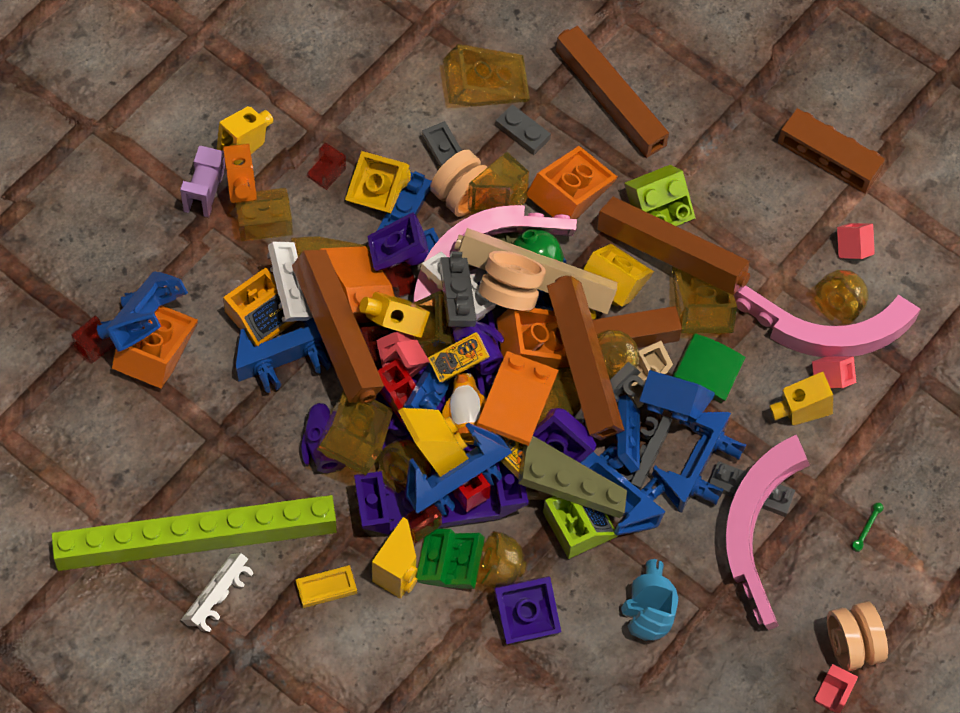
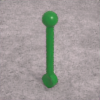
[852,502,884,552]

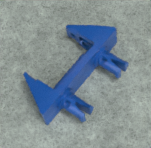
[97,271,188,352]
[236,316,331,393]
[652,412,746,513]
[406,423,512,516]
[580,443,665,535]

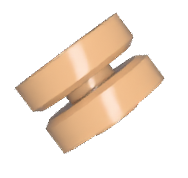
[430,150,497,217]
[478,251,546,311]
[827,601,888,671]

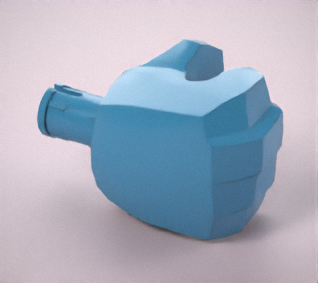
[621,559,678,641]

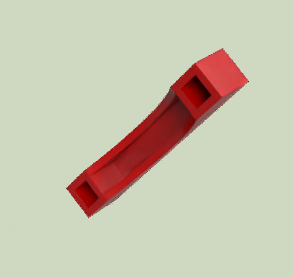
[378,359,490,512]

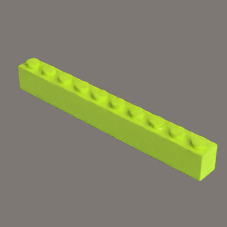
[52,495,337,571]

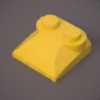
[345,151,411,214]

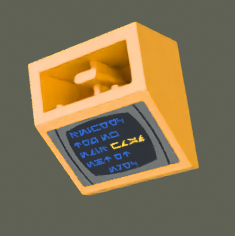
[223,267,296,347]

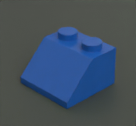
[640,370,715,422]

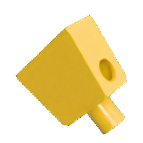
[217,106,273,165]
[359,292,430,338]
[769,372,833,425]

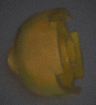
[814,269,869,324]
[597,330,640,379]
[375,439,431,493]
[476,531,526,588]

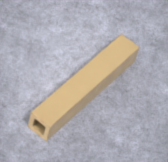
[454,228,618,314]

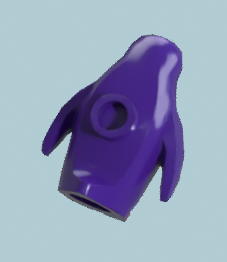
[451,321,505,375]
[301,403,352,474]

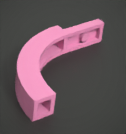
[412,205,577,309]
[732,286,921,357]
[726,434,810,630]

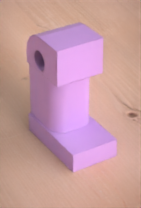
[180,146,225,218]

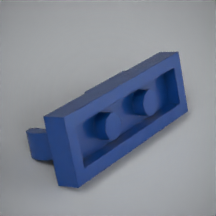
[377,171,432,231]
[404,363,453,410]
[608,394,640,473]

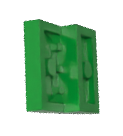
[673,333,746,403]
[416,529,485,589]

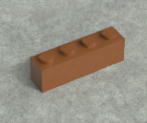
[778,108,885,194]

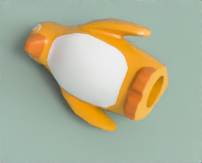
[442,373,487,445]

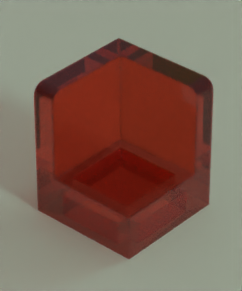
[307,142,346,190]
[382,262,416,298]
[71,315,115,364]
[361,326,389,365]
[399,504,442,544]

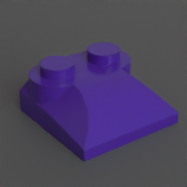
[367,212,429,271]
[533,408,596,463]
[494,576,561,644]

